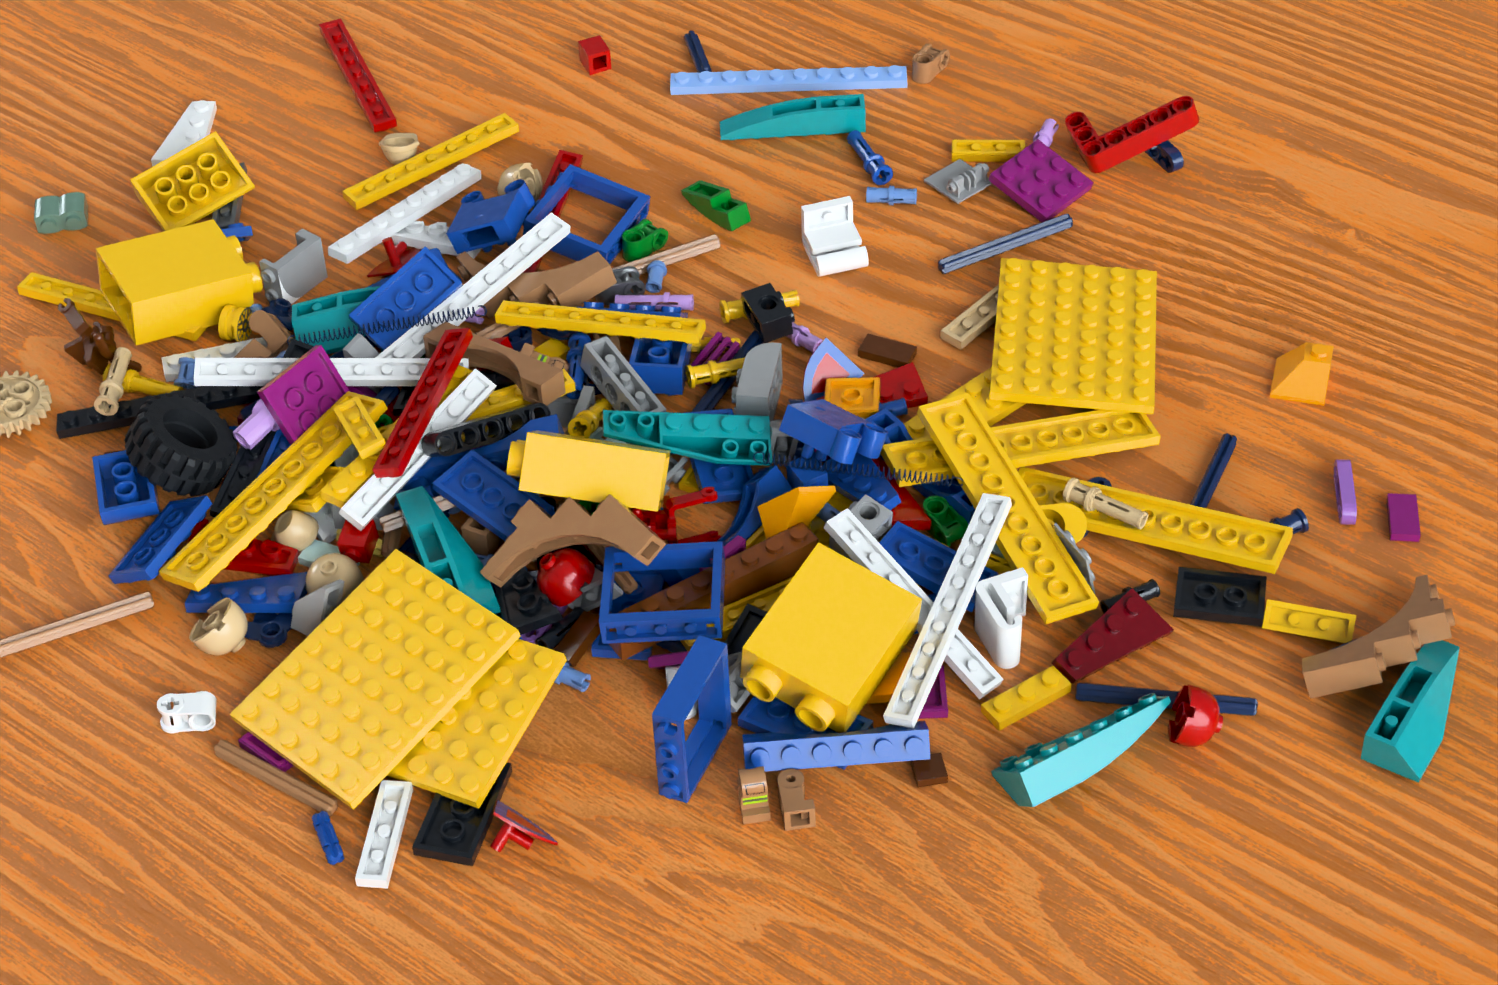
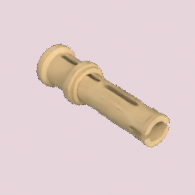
[94,347,132,416]
[1063,477,1148,530]

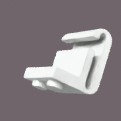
[801,196,869,277]
[974,567,1028,669]

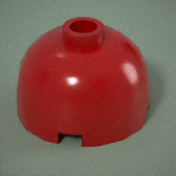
[537,548,595,607]
[1168,685,1223,747]

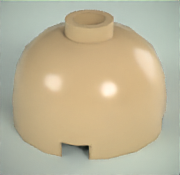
[497,163,544,212]
[306,553,364,603]
[189,597,248,656]

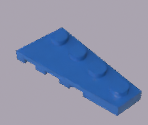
[185,572,307,613]

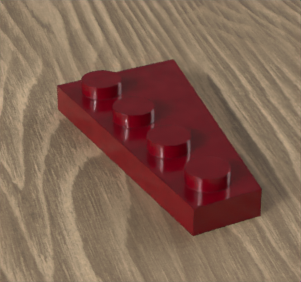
[1052,588,1174,684]

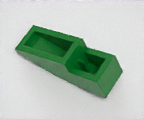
[681,180,751,231]

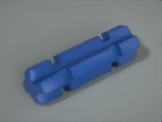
[312,811,344,865]

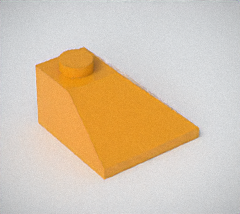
[1270,342,1334,406]
[757,486,836,539]

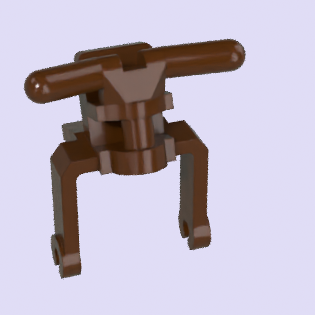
[58,298,142,375]

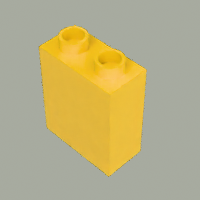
[96,219,263,346]
[507,430,671,512]
[740,542,922,733]

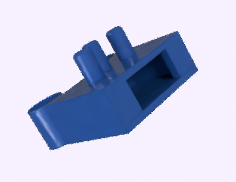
[446,179,535,254]
[779,399,888,464]

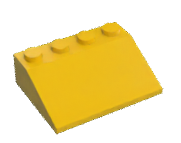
[130,131,255,231]

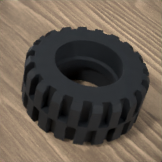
[124,394,237,496]

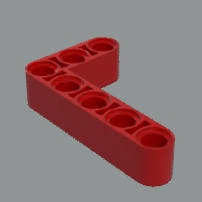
[1065,96,1200,173]

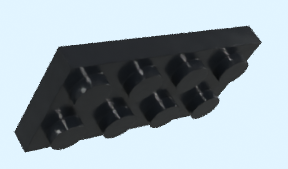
[412,762,512,866]

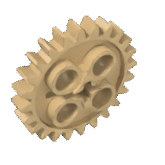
[0,370,52,438]

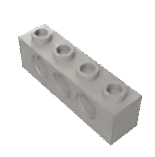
[580,336,667,412]

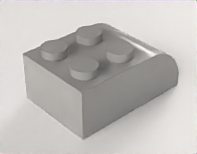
[731,342,783,421]

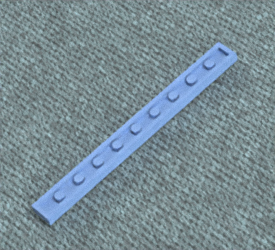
[670,65,907,95]

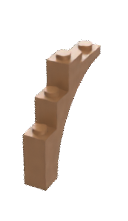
[456,251,617,319]
[480,494,666,587]
[1302,575,1456,699]

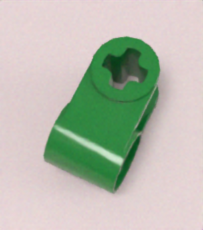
[622,219,668,262]
[923,496,968,547]

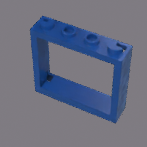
[522,164,650,264]
[599,541,725,644]
[652,635,732,803]

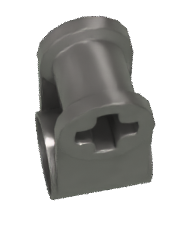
[595,266,646,305]

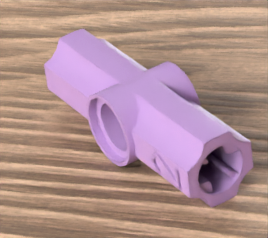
[233,399,280,450]

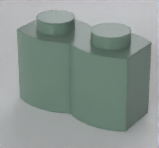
[34,192,88,234]

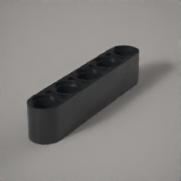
[421,403,551,457]

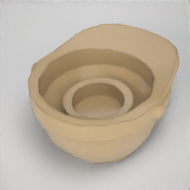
[379,133,420,165]
[271,510,319,551]

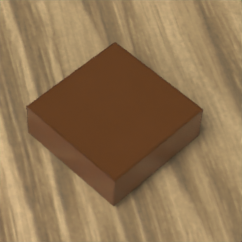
[911,753,948,788]

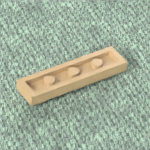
[940,284,999,350]

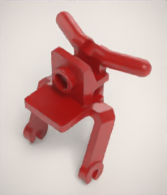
[631,487,721,544]

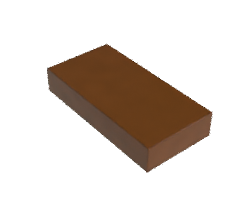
[858,334,917,367]
[555,611,601,667]

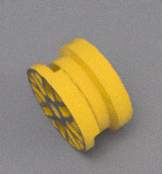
[218,304,252,342]

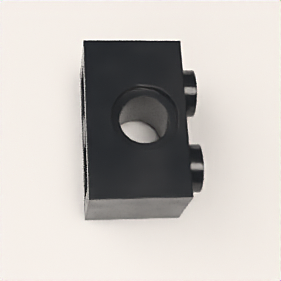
[741,283,795,343]

